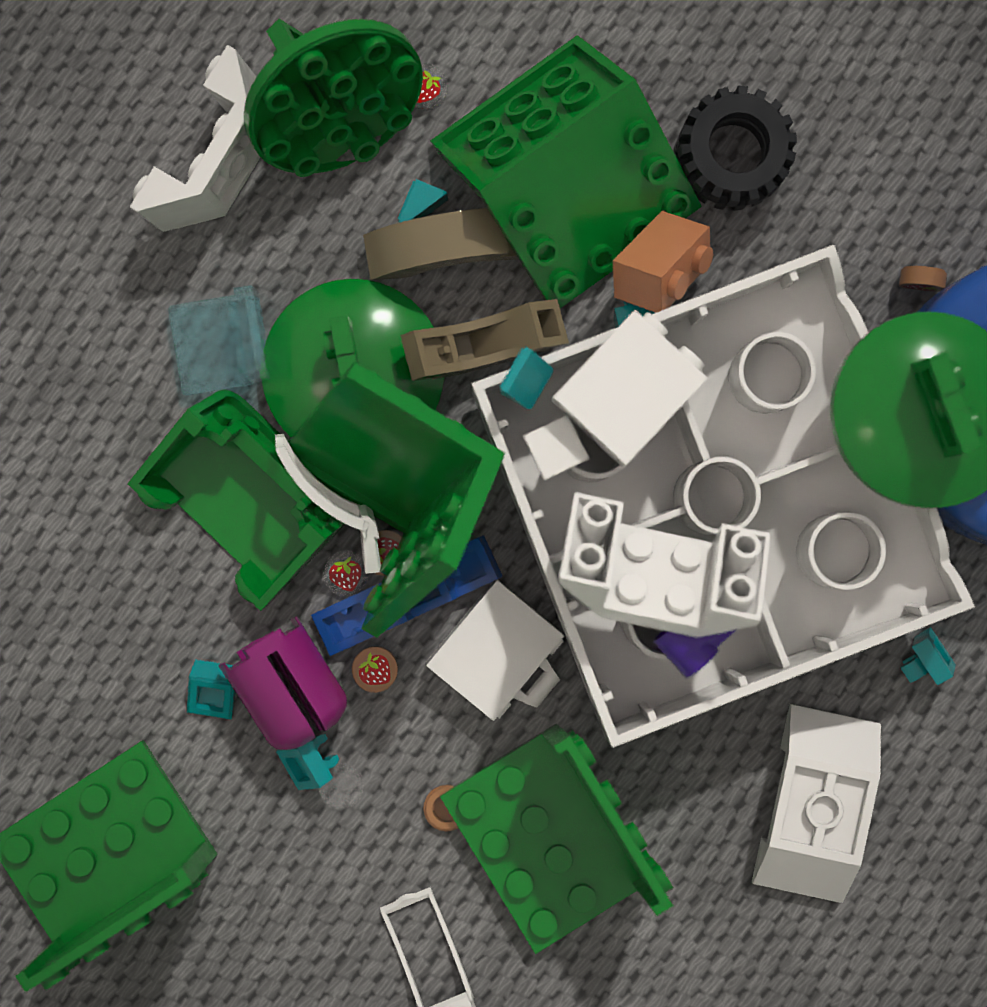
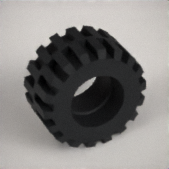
[675,86,797,211]

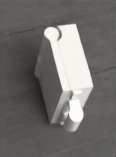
[426,579,564,721]

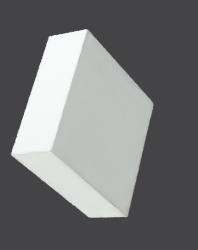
[523,415,589,481]

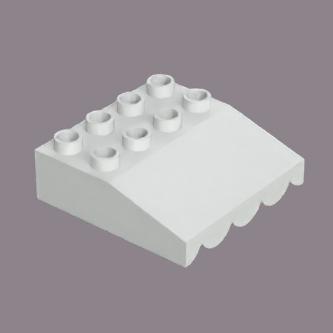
[472,245,975,748]

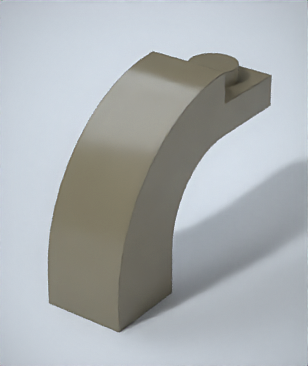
[363,208,518,280]
[400,299,569,381]

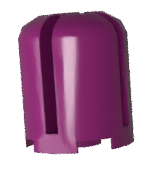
[218,616,347,750]

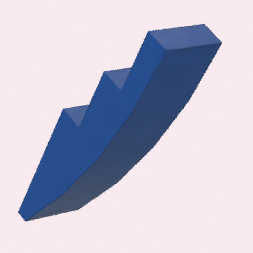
[311,535,503,656]

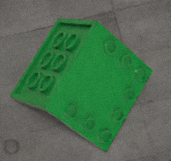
[430,35,702,308]
[278,362,505,638]
[440,724,673,954]
[0,740,217,993]

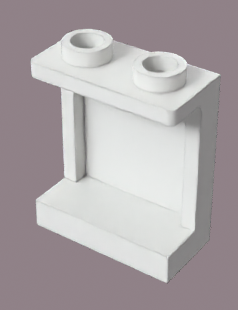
[551,310,708,467]

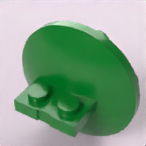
[243,19,423,177]
[261,279,444,437]
[830,312,987,509]

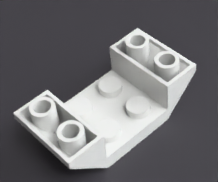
[130,45,260,232]
[558,492,771,637]
[752,704,881,903]

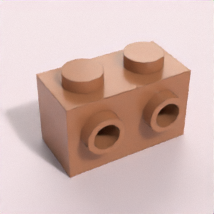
[613,211,713,313]

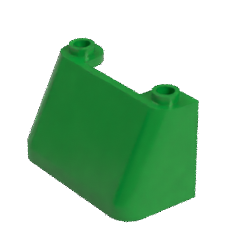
[127,389,351,611]

